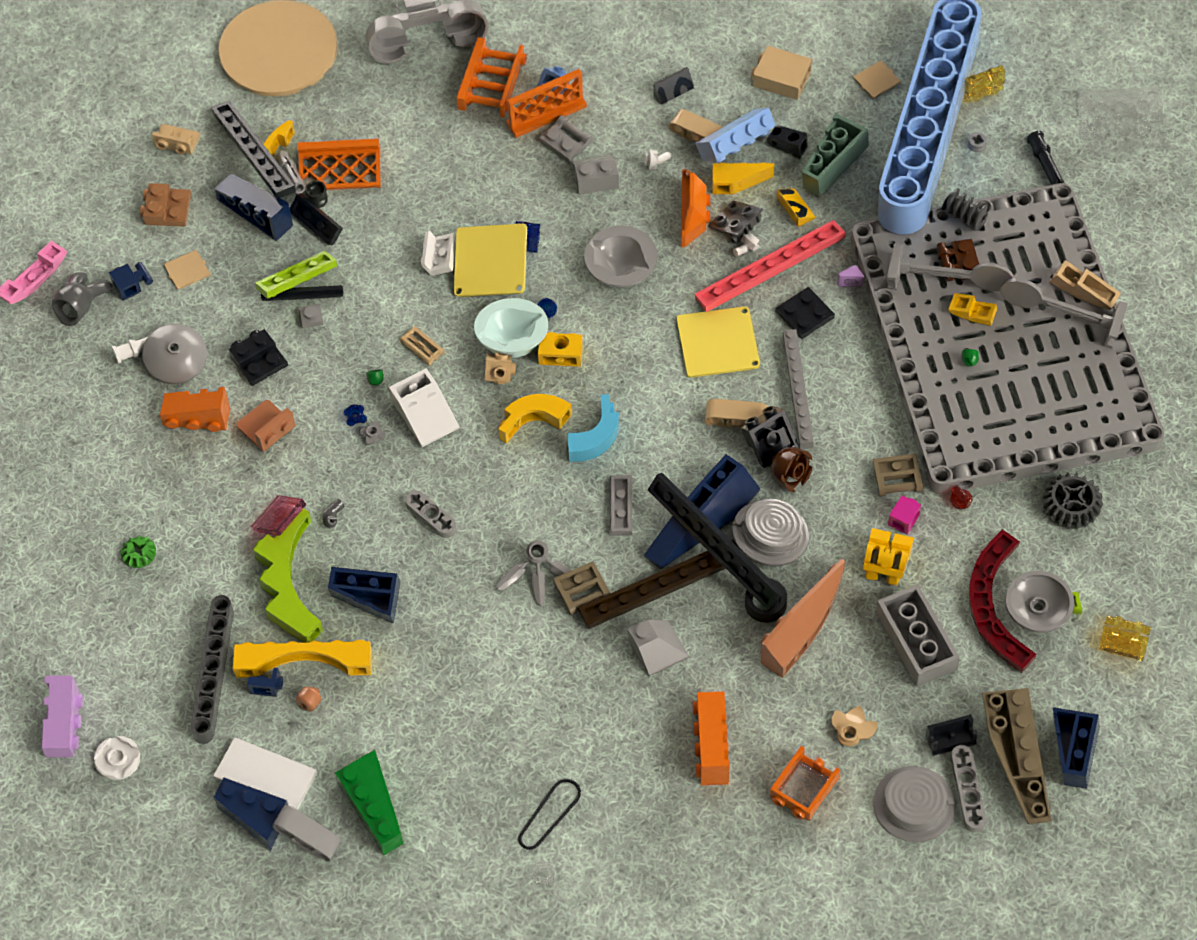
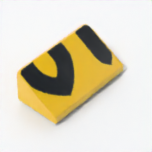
[777,188,816,227]

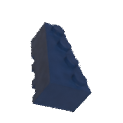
[215,173,293,242]

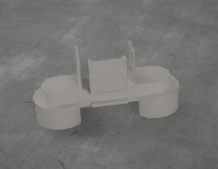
[365,0,489,64]

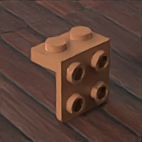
[237,400,296,452]

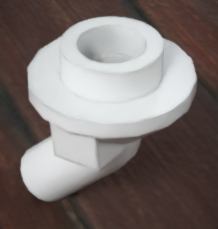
[644,150,671,170]
[733,233,760,257]

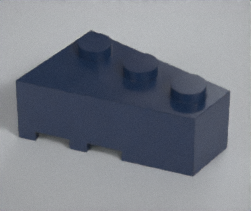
[328,567,401,624]

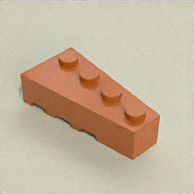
[693,691,730,786]

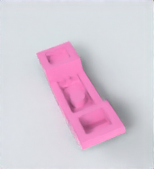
[0,241,67,304]

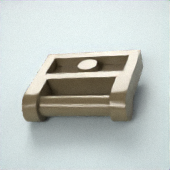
[872,454,923,497]
[553,561,610,615]

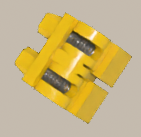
[863,528,914,586]

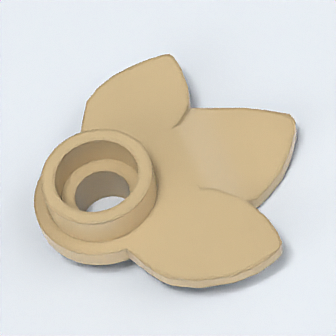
[832,706,878,747]

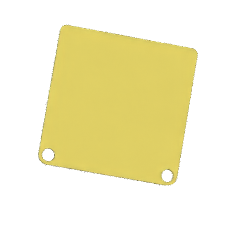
[454,224,527,297]
[677,306,760,378]

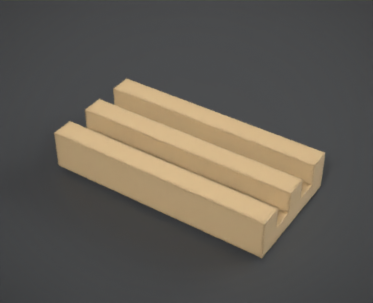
[400,326,445,366]

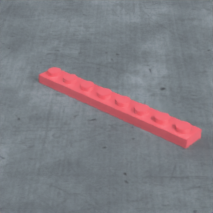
[695,220,846,312]

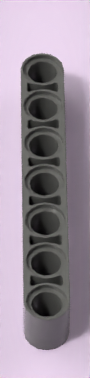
[191,595,234,744]

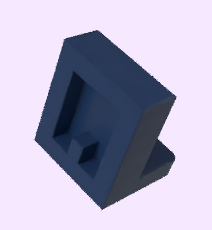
[247,668,283,697]

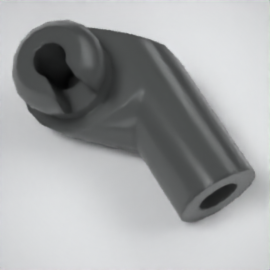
[323,499,345,528]

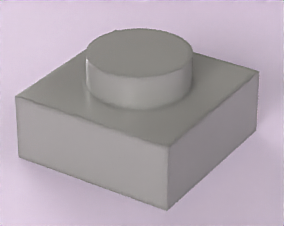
[299,304,324,328]

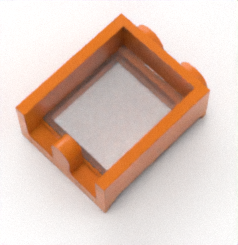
[770,746,840,821]

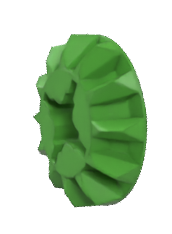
[120,534,156,568]

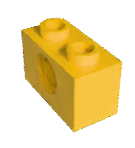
[538,332,583,367]

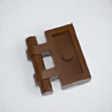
[937,239,979,281]

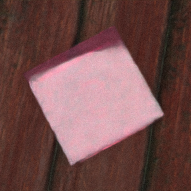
[251,495,306,536]

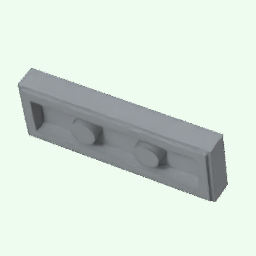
[610,475,632,536]

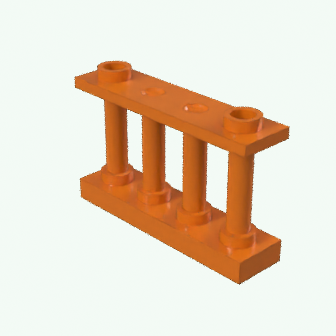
[457,37,527,118]

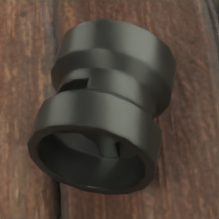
[306,181,328,208]

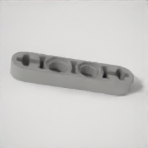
[951,745,986,832]

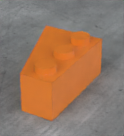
[160,387,231,432]

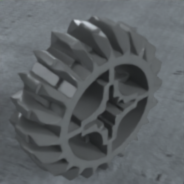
[1042,472,1103,530]

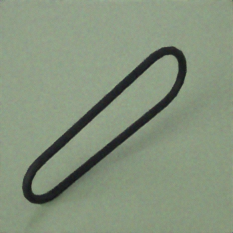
[518,779,581,850]

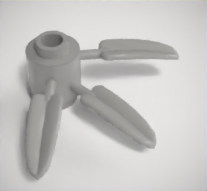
[497,540,570,606]

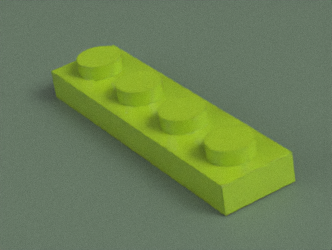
[255,251,337,299]

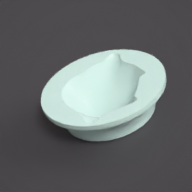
[474,298,548,358]

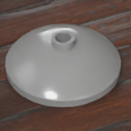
[143,324,207,384]
[1005,571,1074,633]

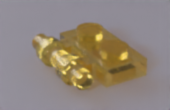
[964,65,1005,103]
[1098,615,1151,661]

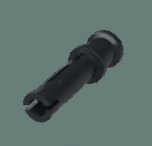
[1026,130,1064,185]

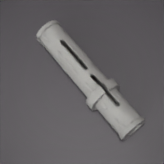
[276,151,306,194]

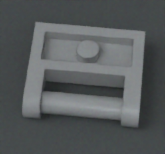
[539,115,594,162]

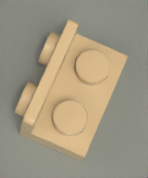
[152,124,200,155]

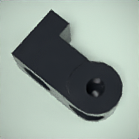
[766,125,808,159]

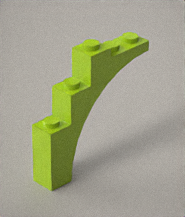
[253,507,323,643]

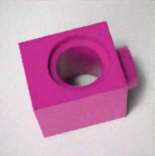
[888,495,921,535]

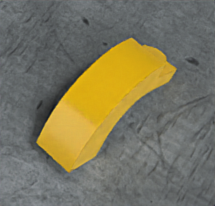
[498,394,572,444]

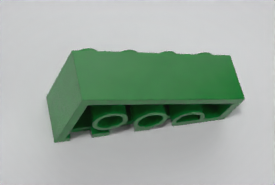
[335,749,404,855]

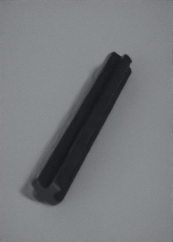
[261,285,344,301]

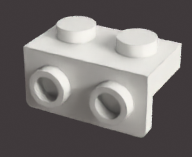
[421,231,456,276]

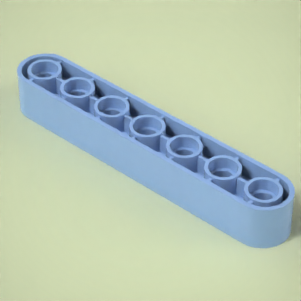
[878,0,981,234]

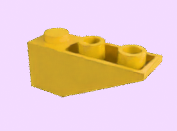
[712,162,774,195]

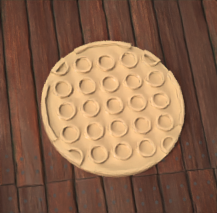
[219,0,337,96]

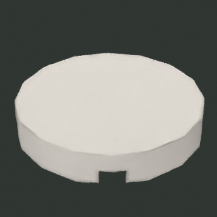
[94,736,140,780]

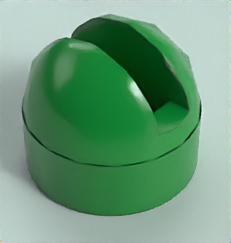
[962,349,979,367]
[366,369,384,385]

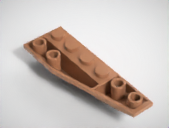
[760,559,845,678]

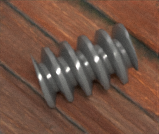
[941,188,988,230]

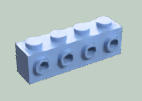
[695,107,776,163]

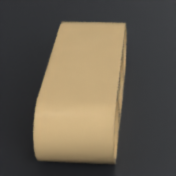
[669,109,723,143]
[705,399,768,429]

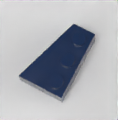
[1052,707,1100,789]
[214,777,289,851]

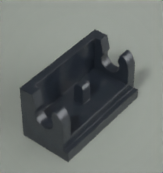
[926,714,978,756]

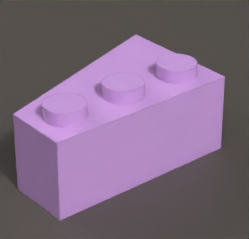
[42,676,84,757]

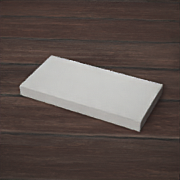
[213,737,317,810]

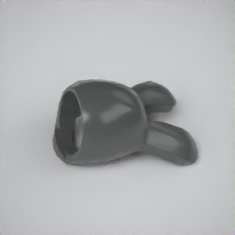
[52,272,113,326]

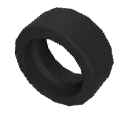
[745,578,787,623]

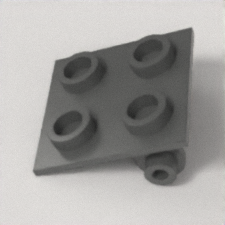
[708,200,763,243]

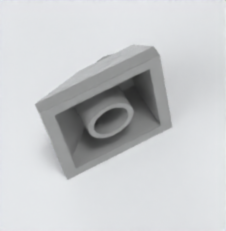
[628,620,689,677]

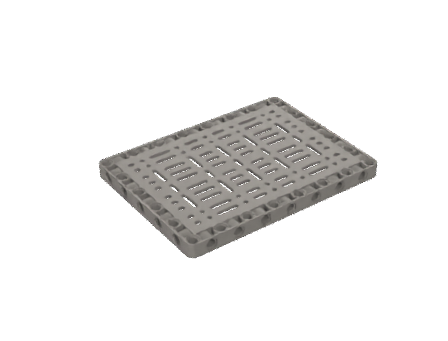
[851,183,1164,494]

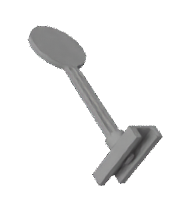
[887,243,1014,291]
[1001,278,1128,349]

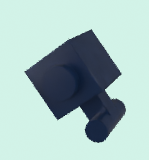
[109,262,153,301]

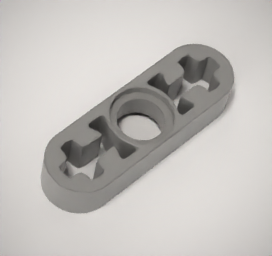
[405,490,457,538]

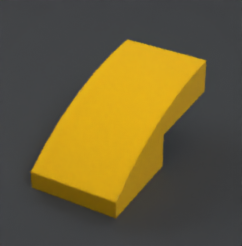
[263,120,295,156]
[948,293,997,326]

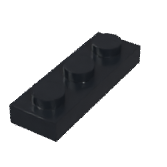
[290,194,343,245]

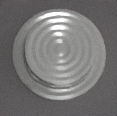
[584,226,657,288]
[732,499,809,566]
[874,766,956,842]

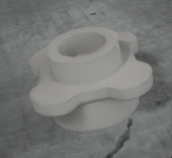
[360,422,386,445]

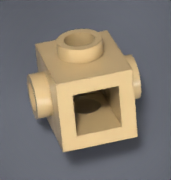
[485,352,516,384]

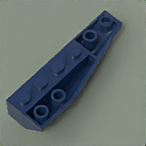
[644,454,760,569]

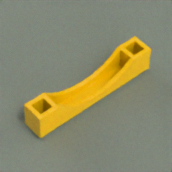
[233,640,372,678]

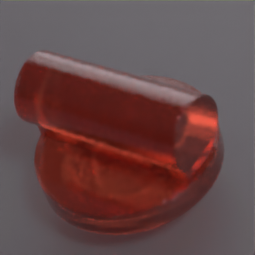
[950,485,973,509]

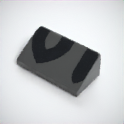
[653,67,694,105]

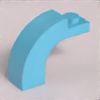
[568,394,619,462]

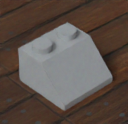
[572,155,619,195]

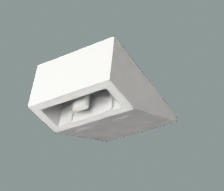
[389,368,460,447]

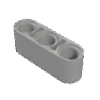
[273,805,342,862]

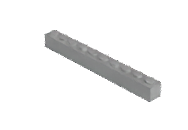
[783,329,814,449]

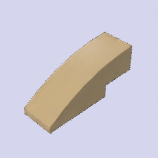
[1050,260,1121,310]

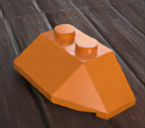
[681,169,710,247]

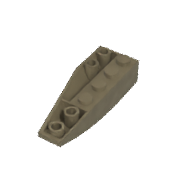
[982,688,1052,824]

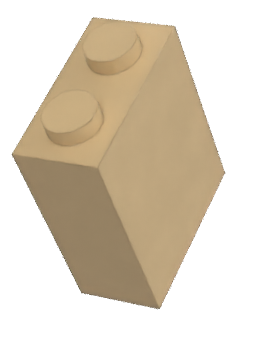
[751,45,812,100]

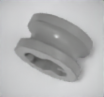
[968,132,987,152]

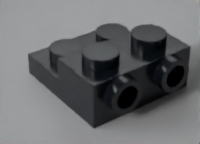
[228,328,288,386]
[741,406,800,468]

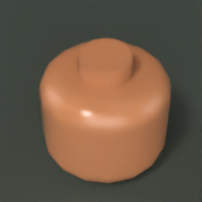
[296,686,322,712]

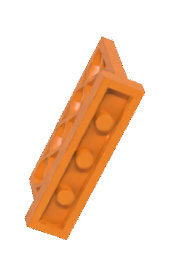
[506,69,587,138]
[298,138,381,191]

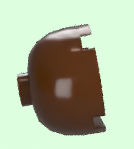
[771,447,812,492]

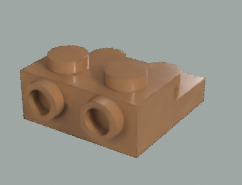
[140,183,191,227]

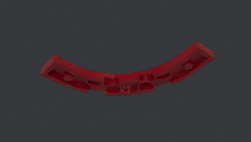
[969,529,1037,673]

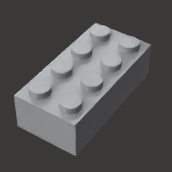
[876,584,960,687]

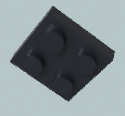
[775,286,835,339]

